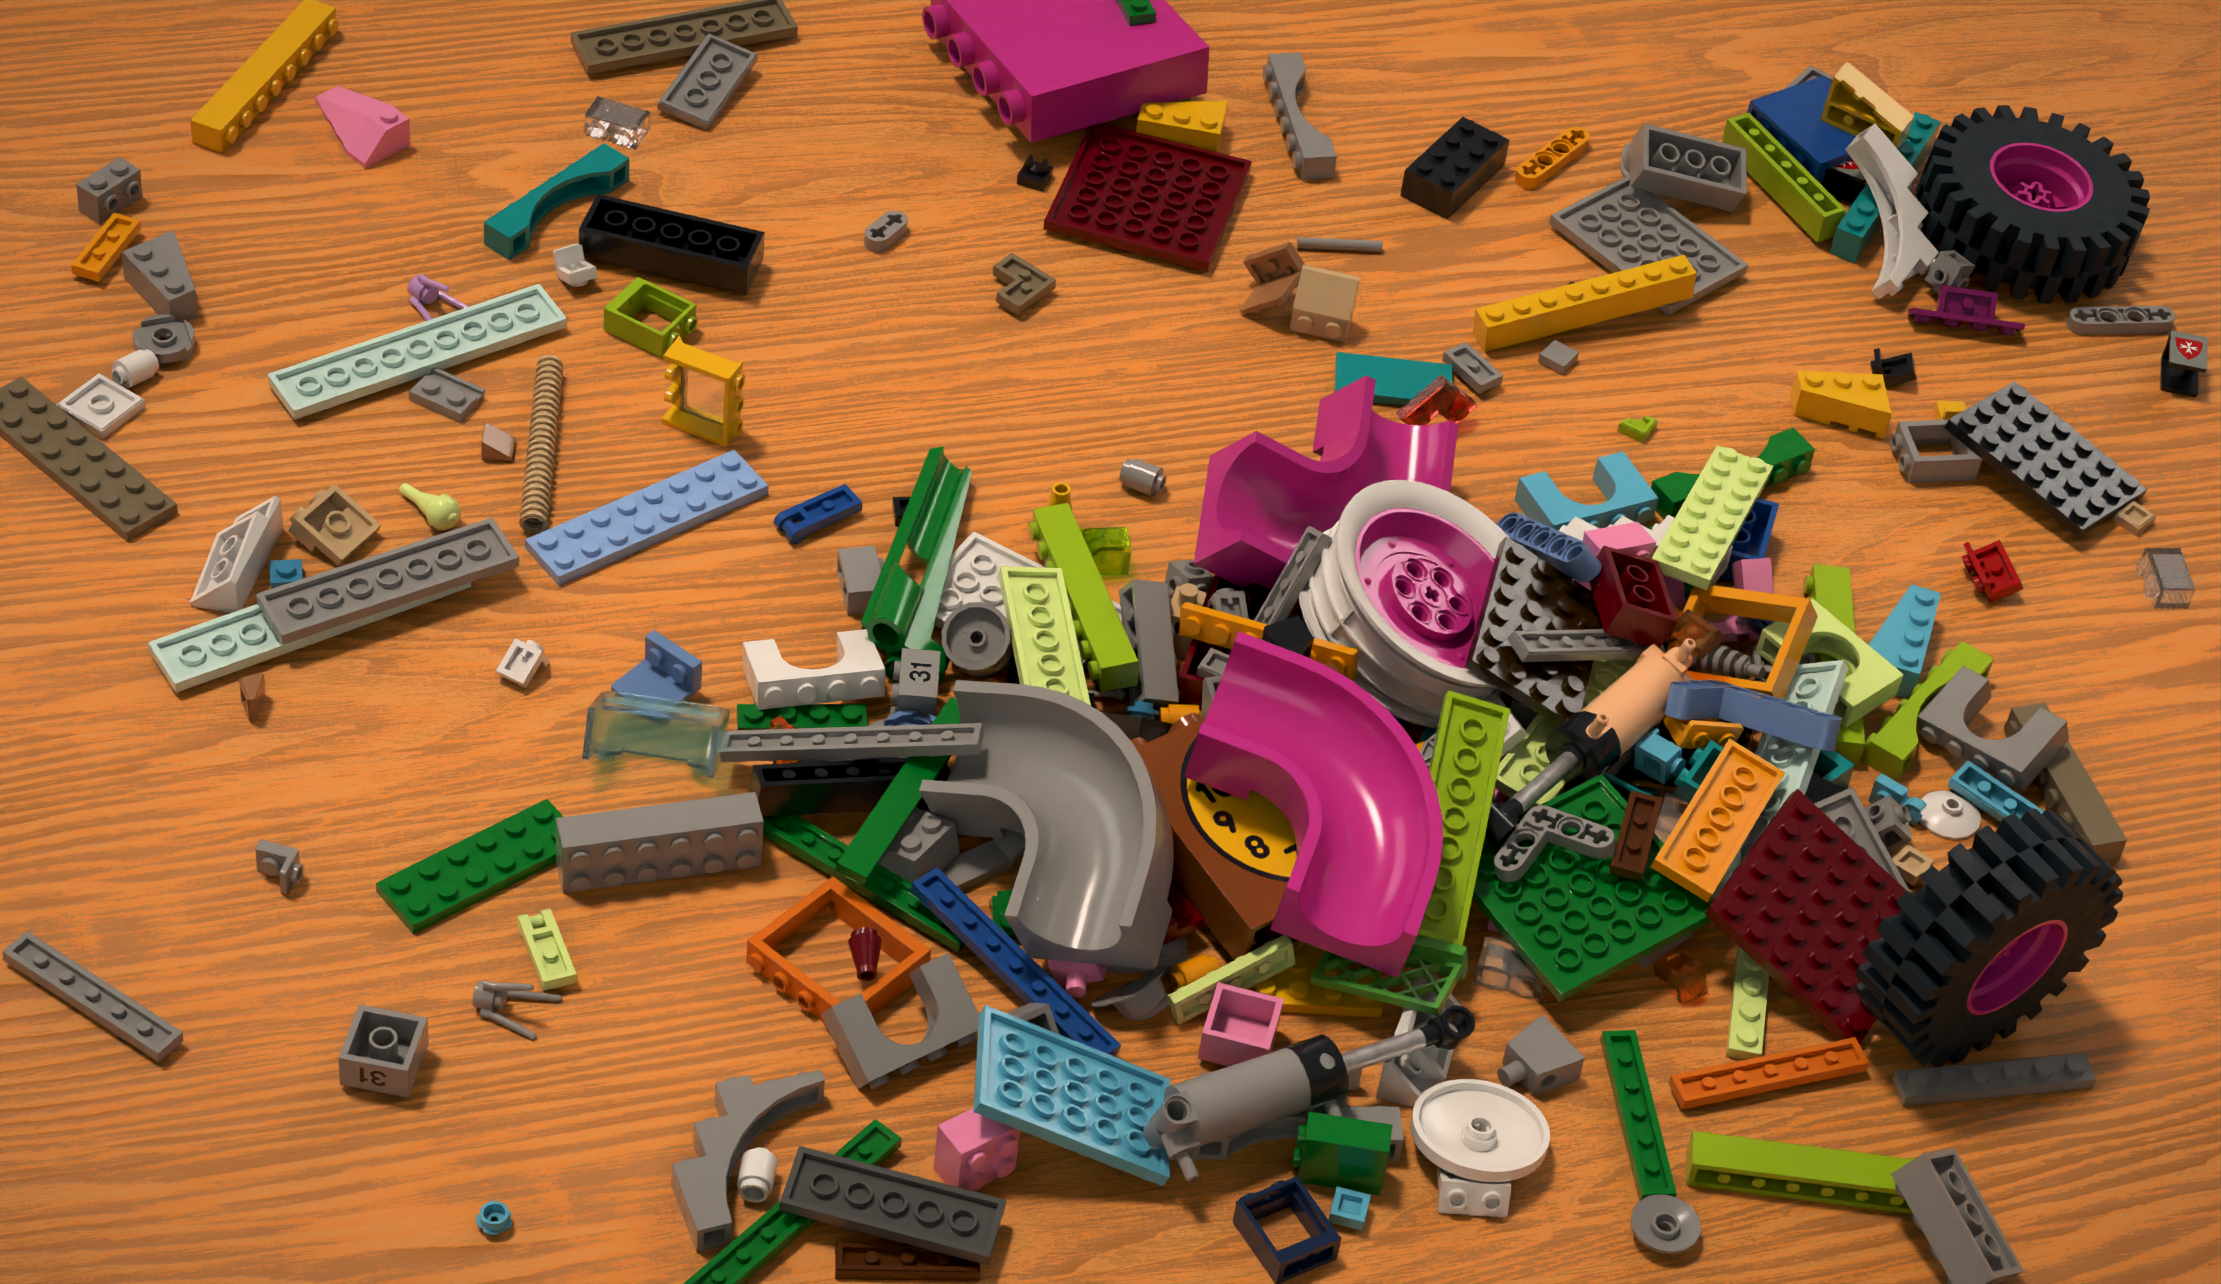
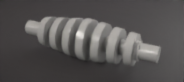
[1689,640,1766,680]

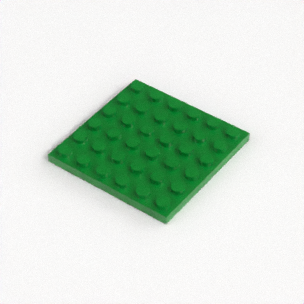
[1472,774,1714,1002]

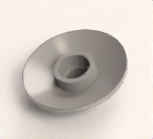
[1630,1194,1701,1254]

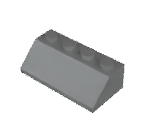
[1891,1148,2024,1284]

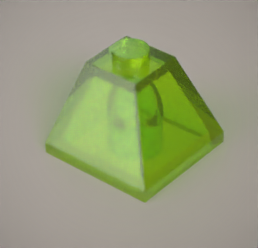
[1080,527,1132,576]

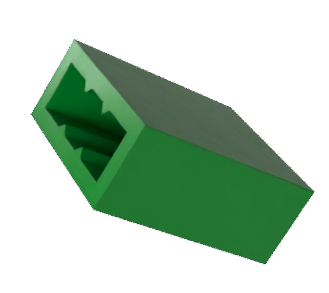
[1292,1112,1392,1195]

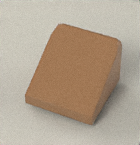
[481,423,516,461]
[239,673,265,722]

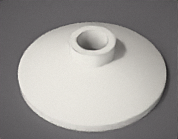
[1920,790,1981,840]

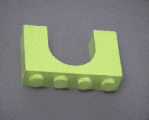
[1755,599,1904,727]

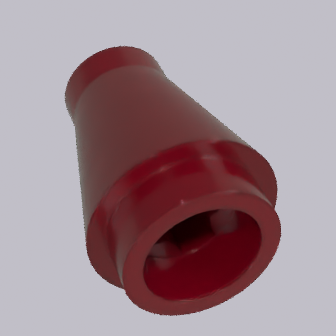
[848,927,882,981]

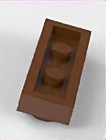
[1609,790,1663,882]

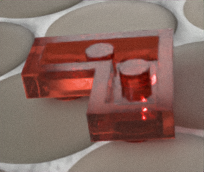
[1396,375,1477,426]

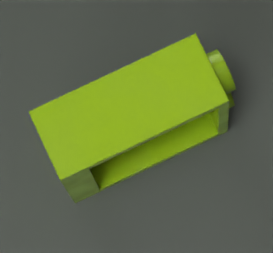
[603,277,698,358]

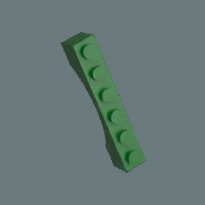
[1651,427,1815,519]

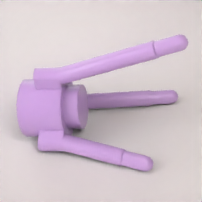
[407,274,469,321]

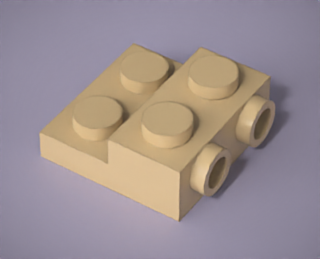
[288,484,381,566]

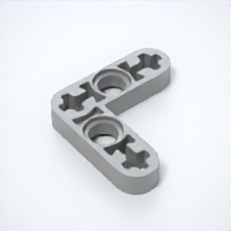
[1494,805,1616,882]

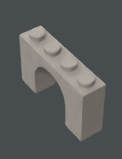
[1918,666,2069,791]
[821,953,979,1090]

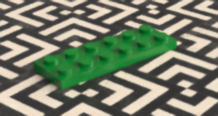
[376,799,564,934]

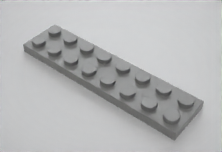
[256,518,519,644]

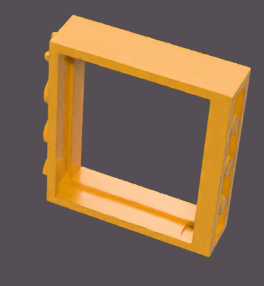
[1665,585,1818,700]

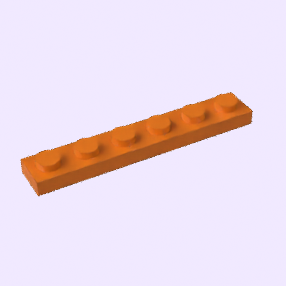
[1669,1037,1869,1110]

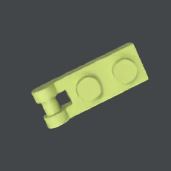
[516,908,577,991]

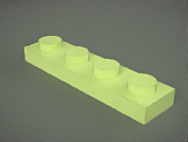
[1168,935,1296,1025]
[1726,948,1769,1060]

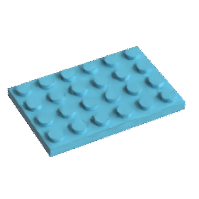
[973,1005,1170,1186]

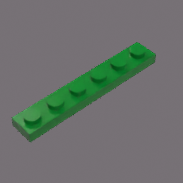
[1600,1030,1677,1201]

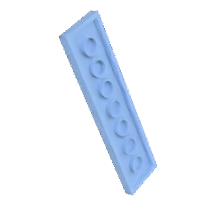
[525,450,768,586]

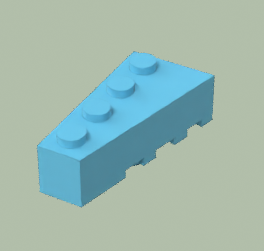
[1868,584,1941,699]

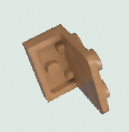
[1240,242,1305,315]

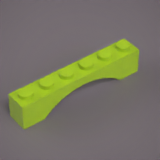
[1864,641,1994,781]

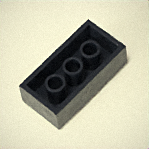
[1400,117,1510,219]

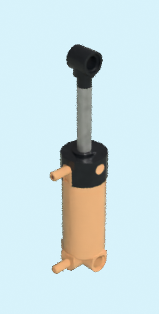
[1485,638,1696,848]

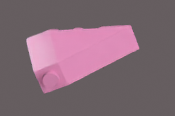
[315,86,410,168]

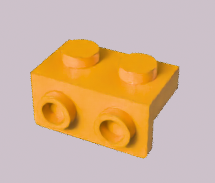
[1663,715,1744,749]

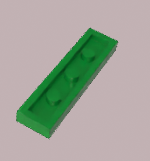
[737,704,867,730]

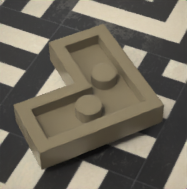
[993,253,1056,315]

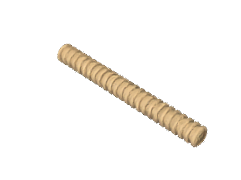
[519,355,563,534]

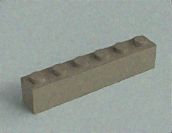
[2004,703,2127,863]

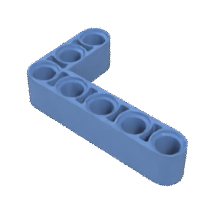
[1496,512,1602,582]
[1664,680,1841,751]

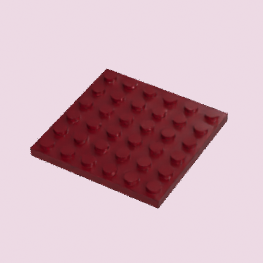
[1043,123,1252,272]
[1704,788,1907,1045]

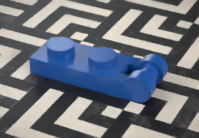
[773,484,863,544]

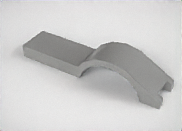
[942,829,1026,891]

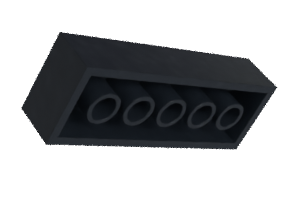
[579,194,765,295]

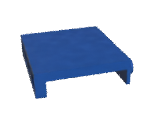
[1747,75,1856,183]

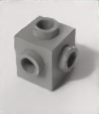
[1924,250,1975,294]
[1164,560,1214,598]
[1864,795,1912,852]

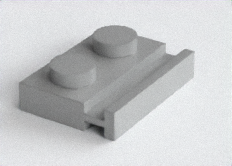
[409,368,485,423]

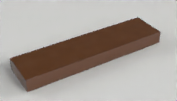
[835,1242,980,1281]

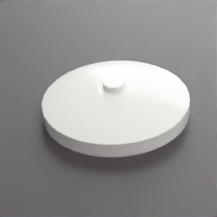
[1410,1079,1550,1182]

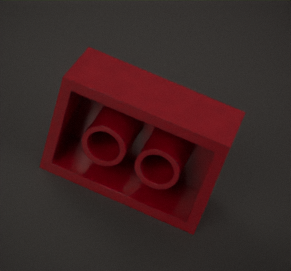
[1589,545,1678,649]

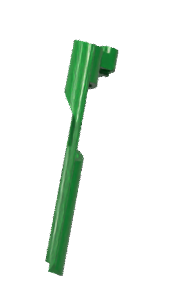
[861,447,972,685]

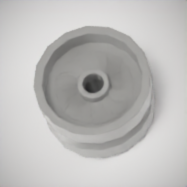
[941,602,1014,679]

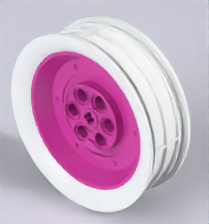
[1299,480,1509,728]

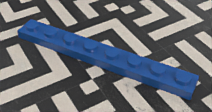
[910,867,1121,1056]

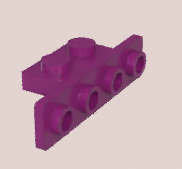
[1907,285,2025,336]

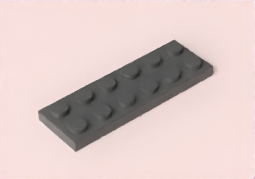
[779,1146,1007,1265]

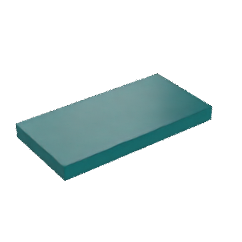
[1334,352,1452,411]

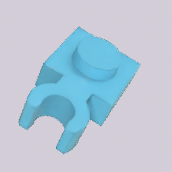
[1868,773,1927,825]

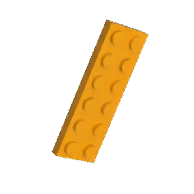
[1650,739,1785,902]

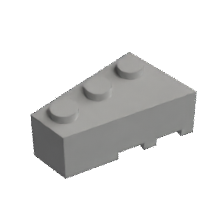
[122,230,197,323]

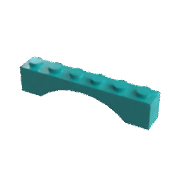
[484,143,630,260]

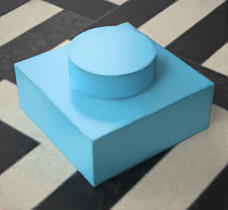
[1328,1187,1371,1230]

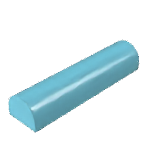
[1948,760,2044,822]

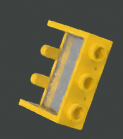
[662,336,745,447]

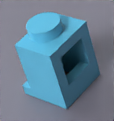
[1634,728,1686,785]

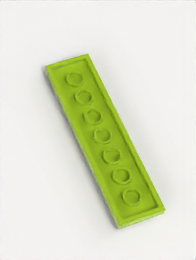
[1417,690,1510,946]

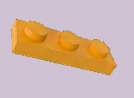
[71,212,141,282]

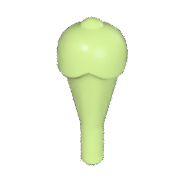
[399,483,461,531]

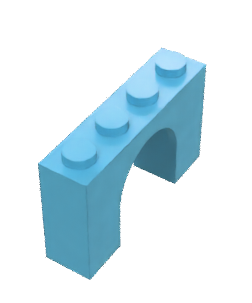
[1514,451,1658,531]

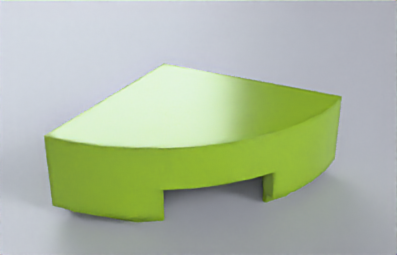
[1617,416,1658,443]

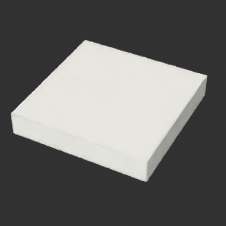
[56,373,145,440]

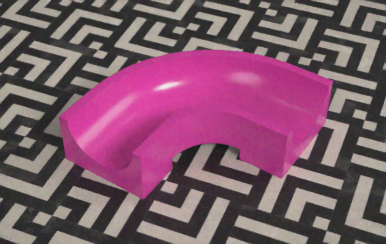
[1194,375,1458,590]
[1184,631,1443,978]

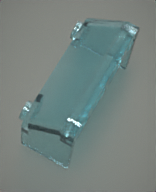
[582,691,730,778]

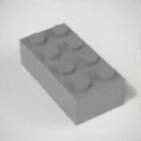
[1630,123,1747,212]

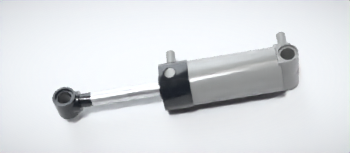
[1143,1005,1475,1182]

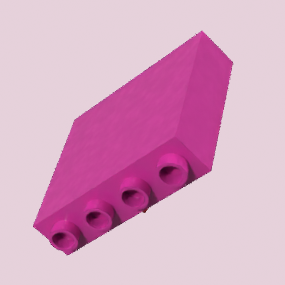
[922,0,1210,143]

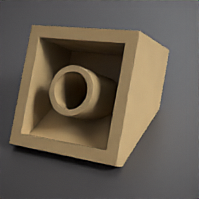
[1289,265,1360,343]

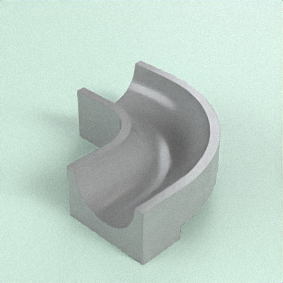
[919,680,1174,969]

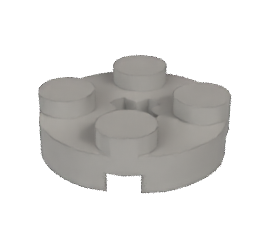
[133,314,195,364]

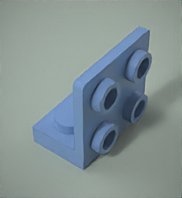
[611,630,702,722]

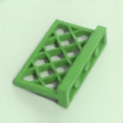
[1311,936,1468,1016]

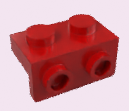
[1961,540,2023,603]

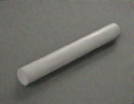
[1297,237,1383,252]

